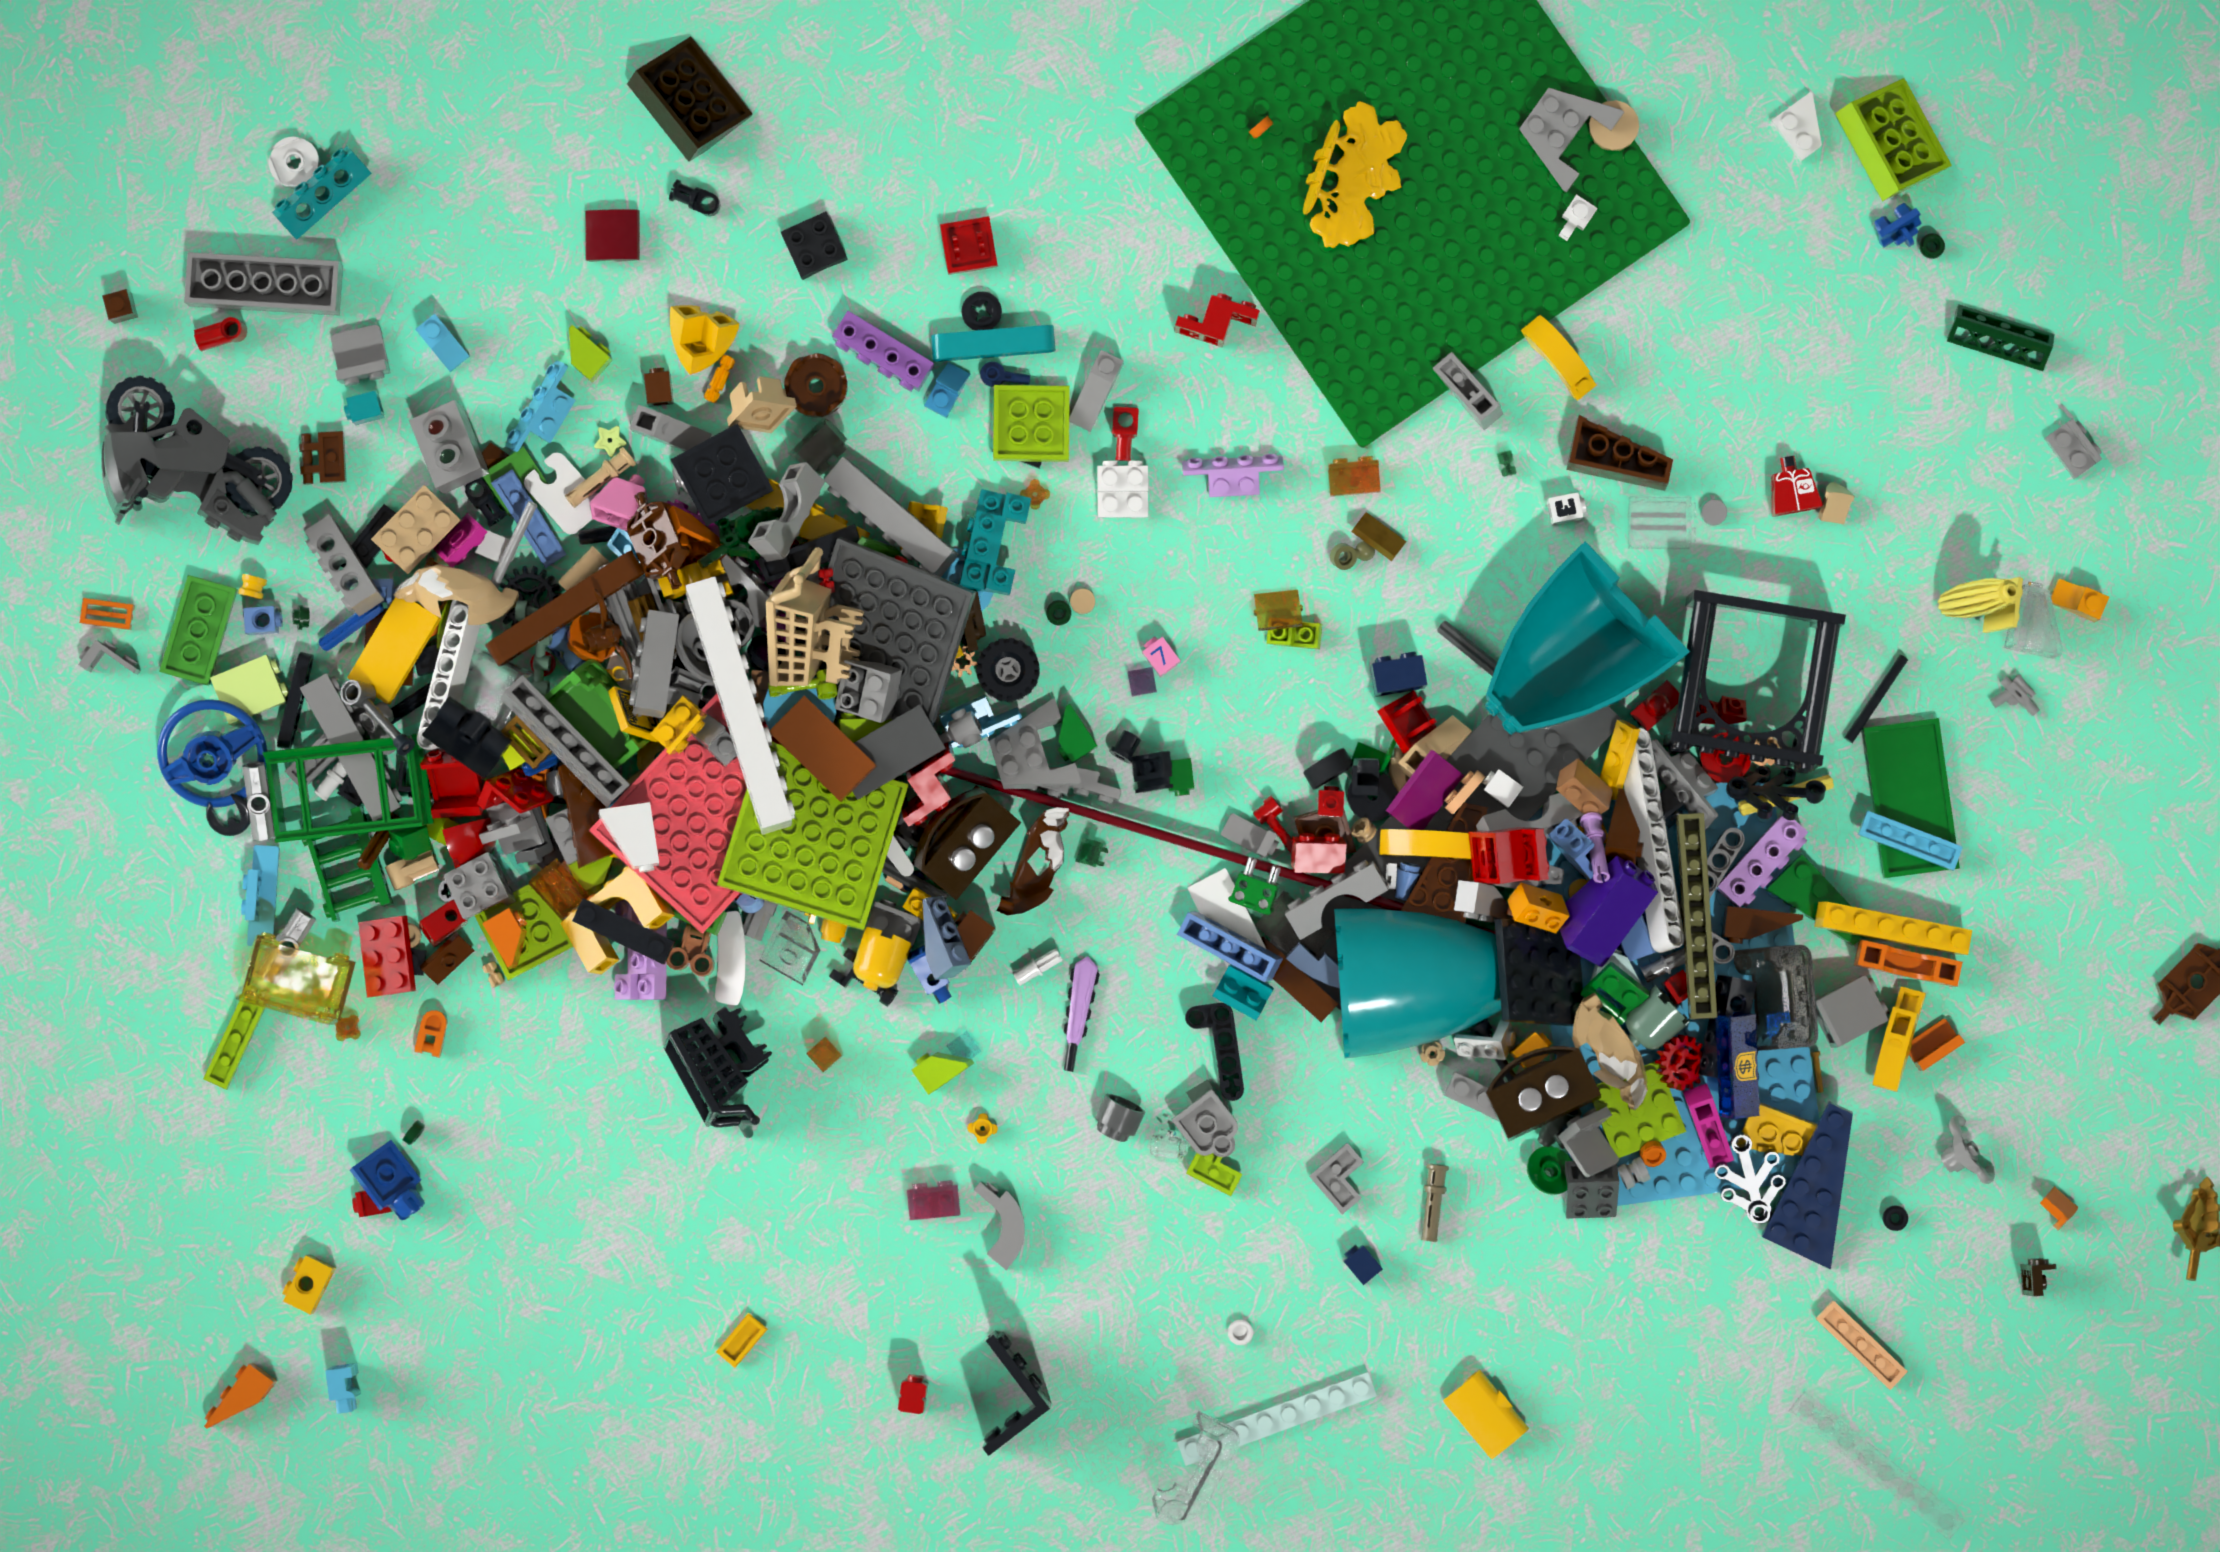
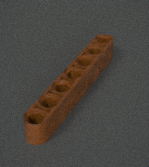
[485,550,644,667]

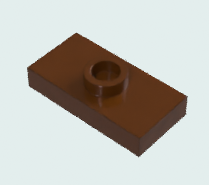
[419,932,475,985]

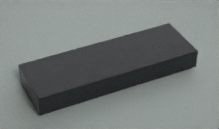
[341,504,396,569]

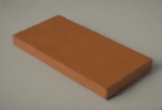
[769,695,877,802]

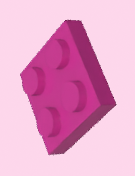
[433,513,487,567]

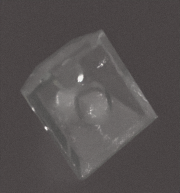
[759,911,821,986]

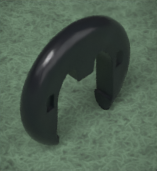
[206,793,250,836]

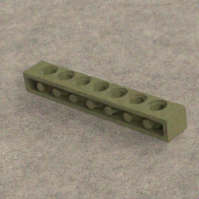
[1676,813,1717,1020]

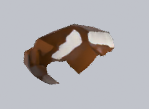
[996,807,1069,916]

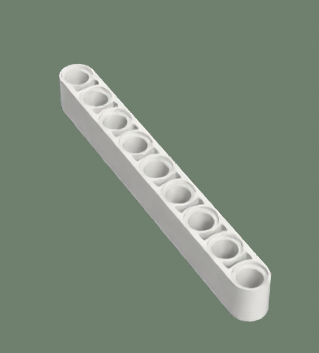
[1624,728,1684,953]

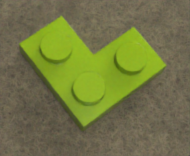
[1186,1153,1242,1196]

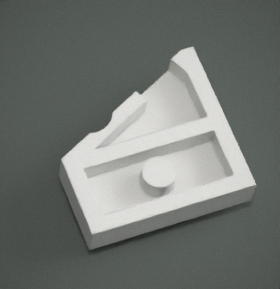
[1771,92,1822,162]

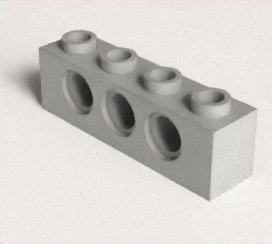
[304,514,384,616]

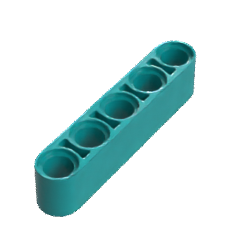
[931,325,1056,362]

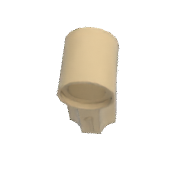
[385,850,440,891]

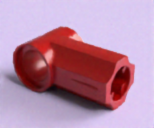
[194,317,247,352]

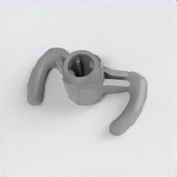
[1941,1115,1995,1184]

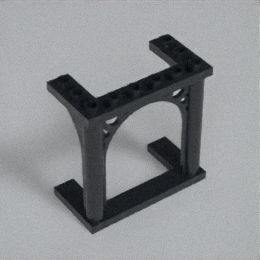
[1663,590,1846,774]

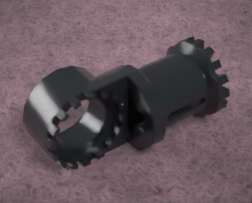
[669,179,721,217]
[465,479,508,527]

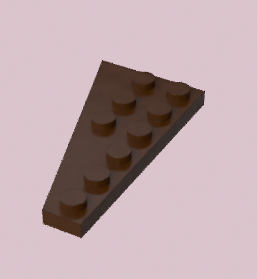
[1401,803,1488,923]

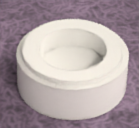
[1228,1319,1253,1345]

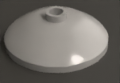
[675,613,740,683]

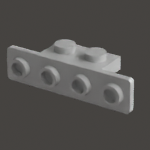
[1651,739,1718,829]

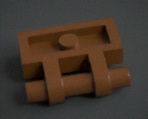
[299,431,347,485]

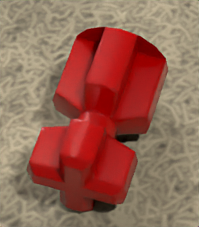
[818,568,835,593]

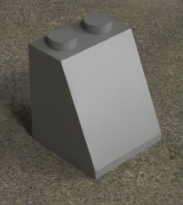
[1808,975,1890,1048]

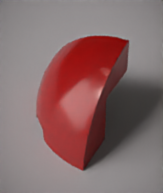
[442,818,497,869]

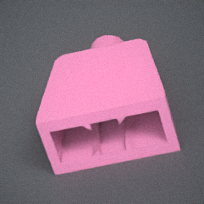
[590,474,647,531]

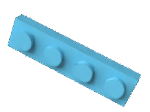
[1858,811,1963,871]

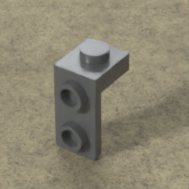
[514,806,554,865]

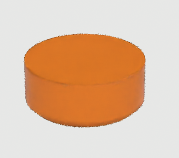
[1249,115,1273,138]
[1639,1141,1666,1167]

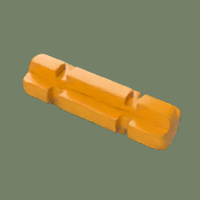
[704,355,735,403]

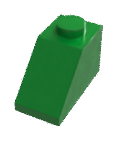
[1057,704,1098,764]

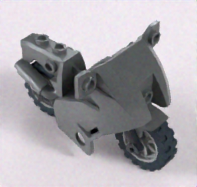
[101,375,293,545]

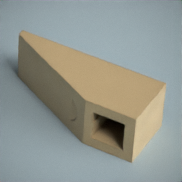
[1398,715,1472,778]

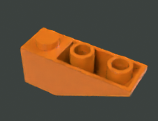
[204,1363,278,1429]

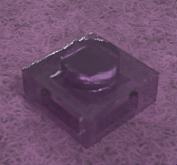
[1128,667,1157,697]

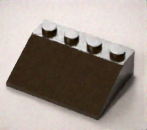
[627,36,753,162]

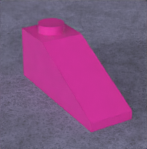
[1683,1083,1734,1169]

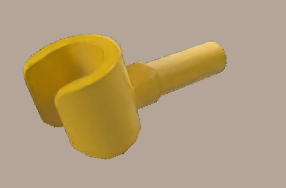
[605,666,626,682]

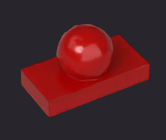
[1630,680,1679,732]

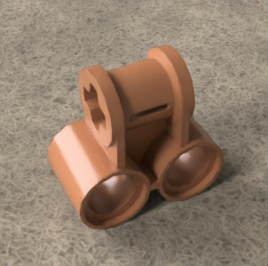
[667,923,715,977]

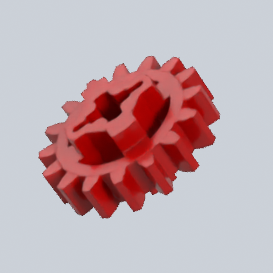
[1655,1035,1703,1091]

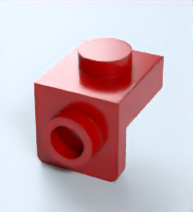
[1318,786,1345,817]

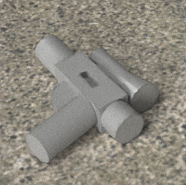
[1990,674,2040,716]

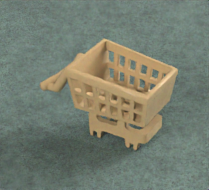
[766,547,864,687]

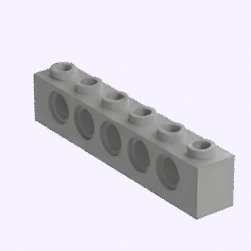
[501,675,630,808]

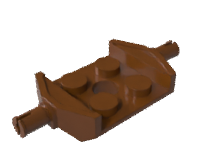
[627,492,689,590]
[2152,943,2220,1026]

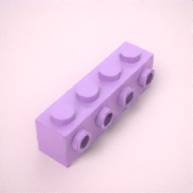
[1716,814,1808,907]

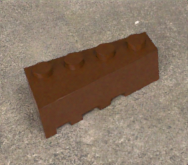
[1566,415,1673,491]

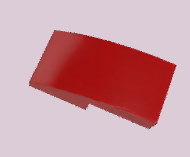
[1696,695,1747,724]

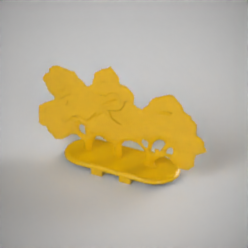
[1303,101,1407,248]

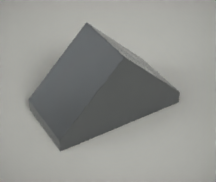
[894,811,936,848]

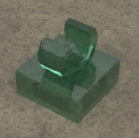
[1075,838,1109,867]

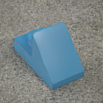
[924,362,971,419]

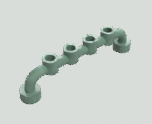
[515,600,553,730]

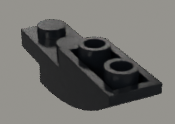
[758,524,860,583]

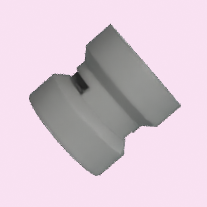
[1617,1157,1651,1190]

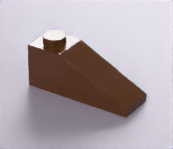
[1605,789,1644,865]
[1722,906,1803,944]

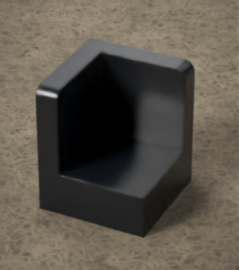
[1352,758,1380,796]

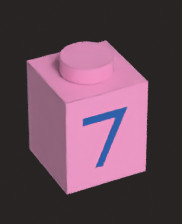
[1142,636,1181,678]

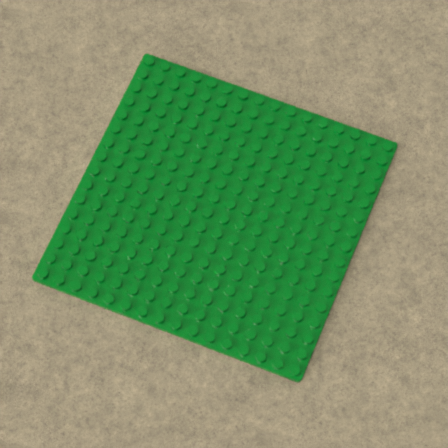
[1135,0,1690,448]

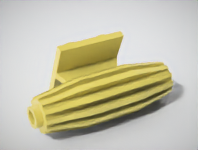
[1938,577,2023,633]

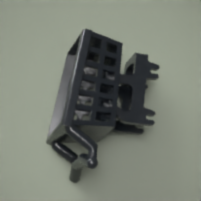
[663,1007,772,1138]

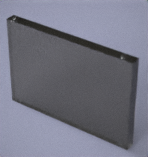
[1255,891,1334,956]

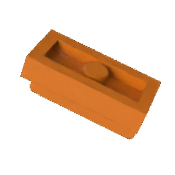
[1909,1019,1965,1071]

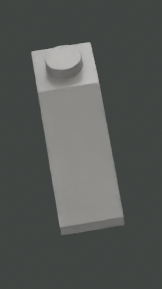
[1069,350,1124,432]
[1433,352,1503,430]

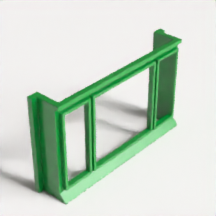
[262,733,434,843]

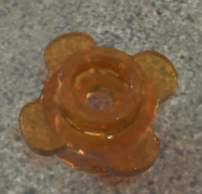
[1020,479,1050,510]
[334,1015,361,1041]

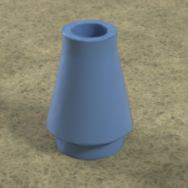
[1395,862,1421,900]

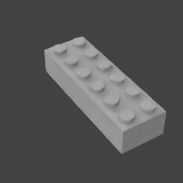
[184,252,343,316]

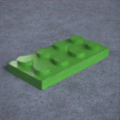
[159,575,238,686]

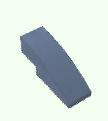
[1286,941,1340,988]

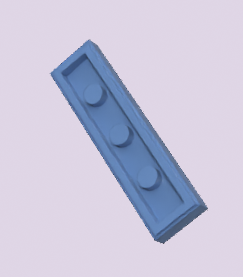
[491,469,567,568]

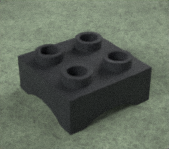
[781,211,848,280]

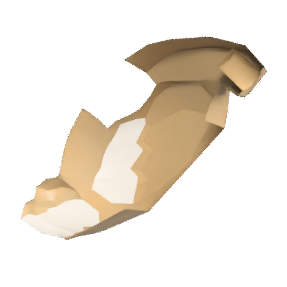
[393,564,519,625]
[1573,993,1648,1110]

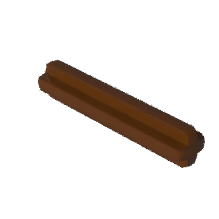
[357,812,400,870]

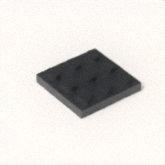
[670,423,774,526]

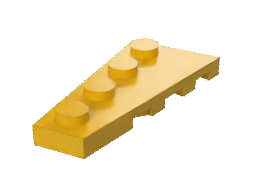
[1737,1100,1850,1156]

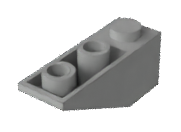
[630,405,712,451]
[1454,880,1513,924]

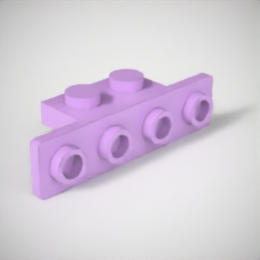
[1182,454,1284,497]

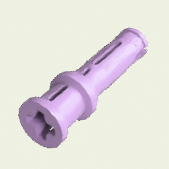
[1580,812,1610,883]

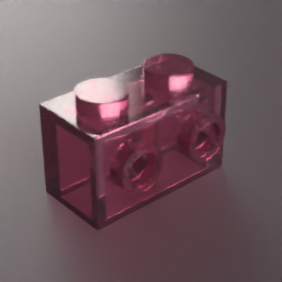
[907,1180,961,1220]

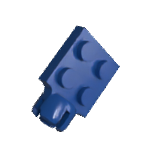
[350,1140,425,1220]

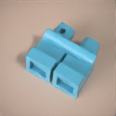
[325,1363,361,1414]

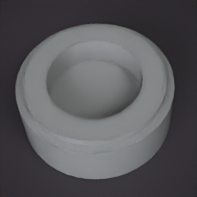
[1701,500,1727,526]

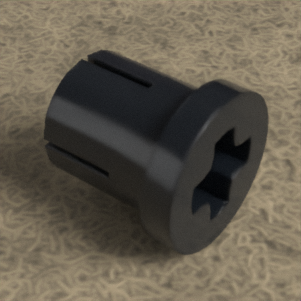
[1109,730,1141,764]

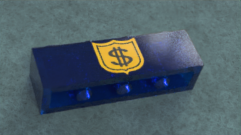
[1716,1012,1760,1119]

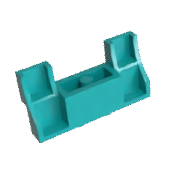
[959,489,1031,596]

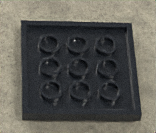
[1495,918,1584,1026]

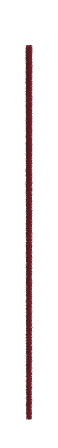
[939,766,1496,935]

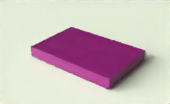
[1386,749,1464,830]

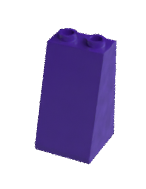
[1559,856,1658,967]

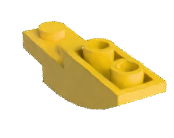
[1872,986,1926,1092]

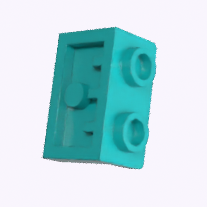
[1212,964,1274,1021]

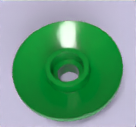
[1527,1146,1572,1195]

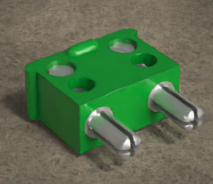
[1228,857,1281,915]

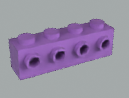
[832,311,934,392]

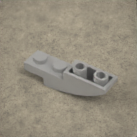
[1029,767,1121,804]

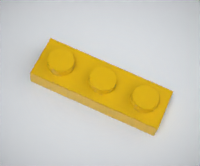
[1600,720,1640,800]

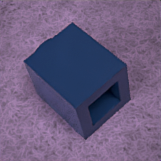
[1343,1245,1383,1285]

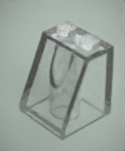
[2004,582,2063,659]

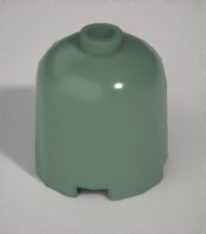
[1625,985,1690,1050]

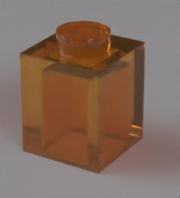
[806,1037,844,1073]

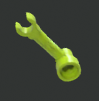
[768,669,838,700]

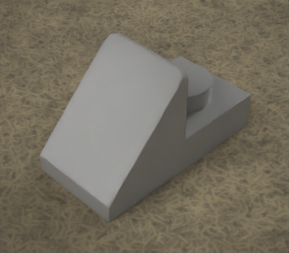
[691,714,737,767]

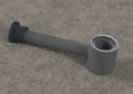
[340,680,415,756]

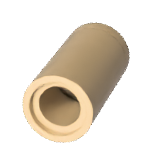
[557,546,610,591]

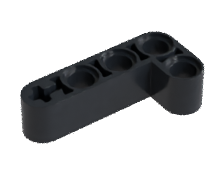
[1185,1003,1244,1101]

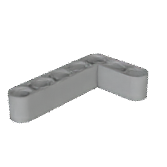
[1679,828,1745,964]

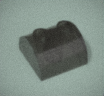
[788,418,848,476]

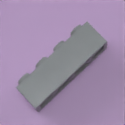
[629,610,679,718]

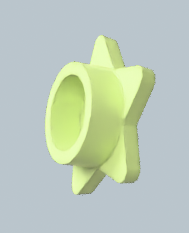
[594,426,627,458]

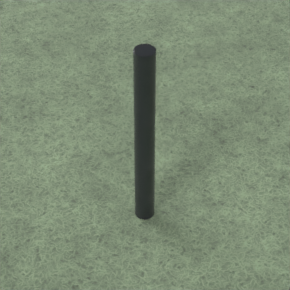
[1844,654,1908,744]

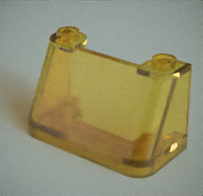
[235,932,356,1025]

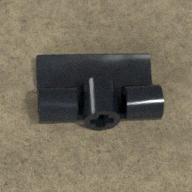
[422,696,513,778]

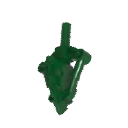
[698,506,784,569]

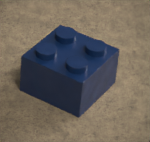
[1370,652,1427,697]

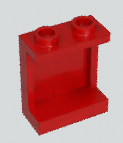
[420,750,483,818]

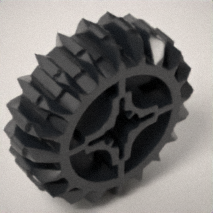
[499,566,562,627]

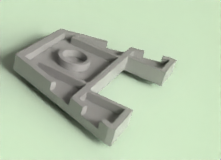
[1519,88,1624,193]
[989,699,1083,789]

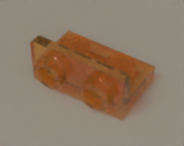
[1328,456,1381,497]
[528,859,590,919]

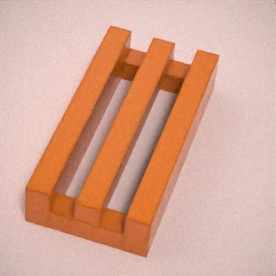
[79,598,135,630]

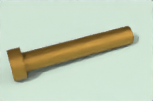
[1810,1051,1824,1093]

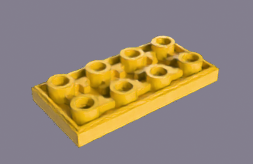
[347,597,442,705]

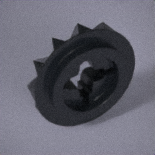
[962,292,1002,331]

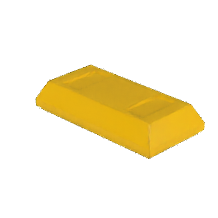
[716,1313,768,1368]

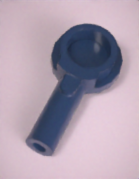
[980,362,1031,387]

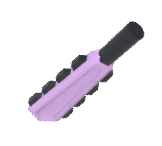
[1064,957,1100,1072]

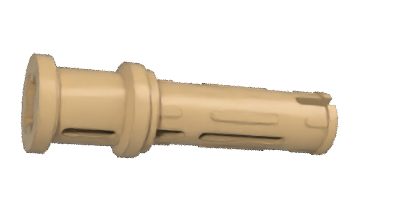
[565,447,636,508]

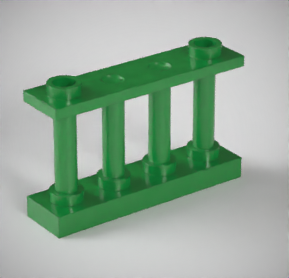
[302,806,394,922]

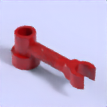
[1253,795,1292,853]

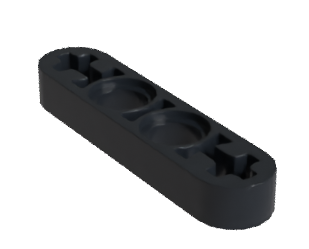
[277,652,314,749]

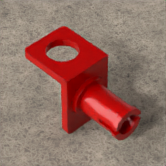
[1112,407,1139,461]

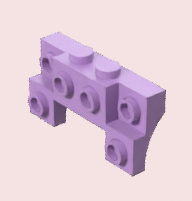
[614,900,667,1000]

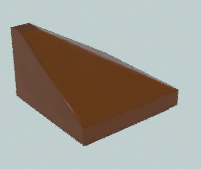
[482,442,510,469]

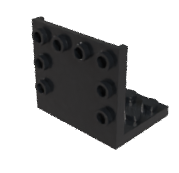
[982,1330,1051,1456]

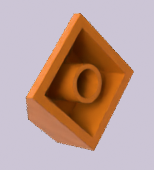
[482,908,528,968]

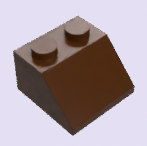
[955,910,996,970]

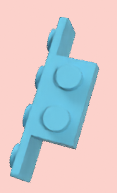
[505,360,576,452]
[939,695,1022,748]
[241,845,280,947]

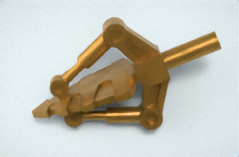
[2173,1177,2220,1281]

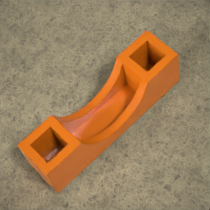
[1854,940,1963,987]

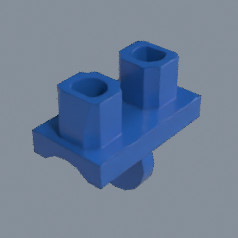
[1874,203,1921,248]

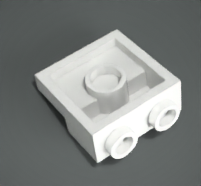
[1097,461,1148,518]

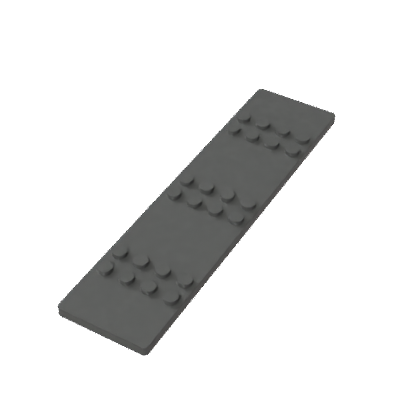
[1271,706,1622,1010]

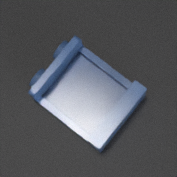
[1548,819,1608,881]

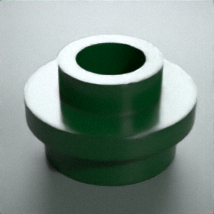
[1919,233,1945,259]
[1046,600,1072,626]
[292,605,310,630]

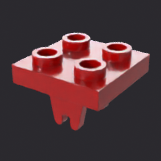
[940,216,998,275]
[1377,690,1437,754]

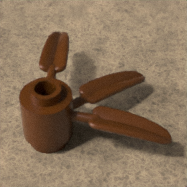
[582,589,633,680]

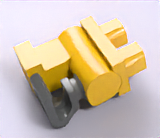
[657,559,734,623]

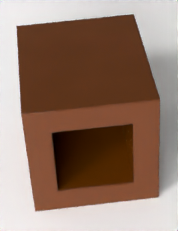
[102,289,138,324]
[644,368,674,407]

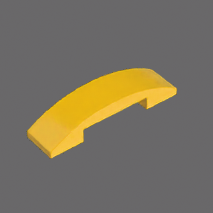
[1379,829,1471,859]

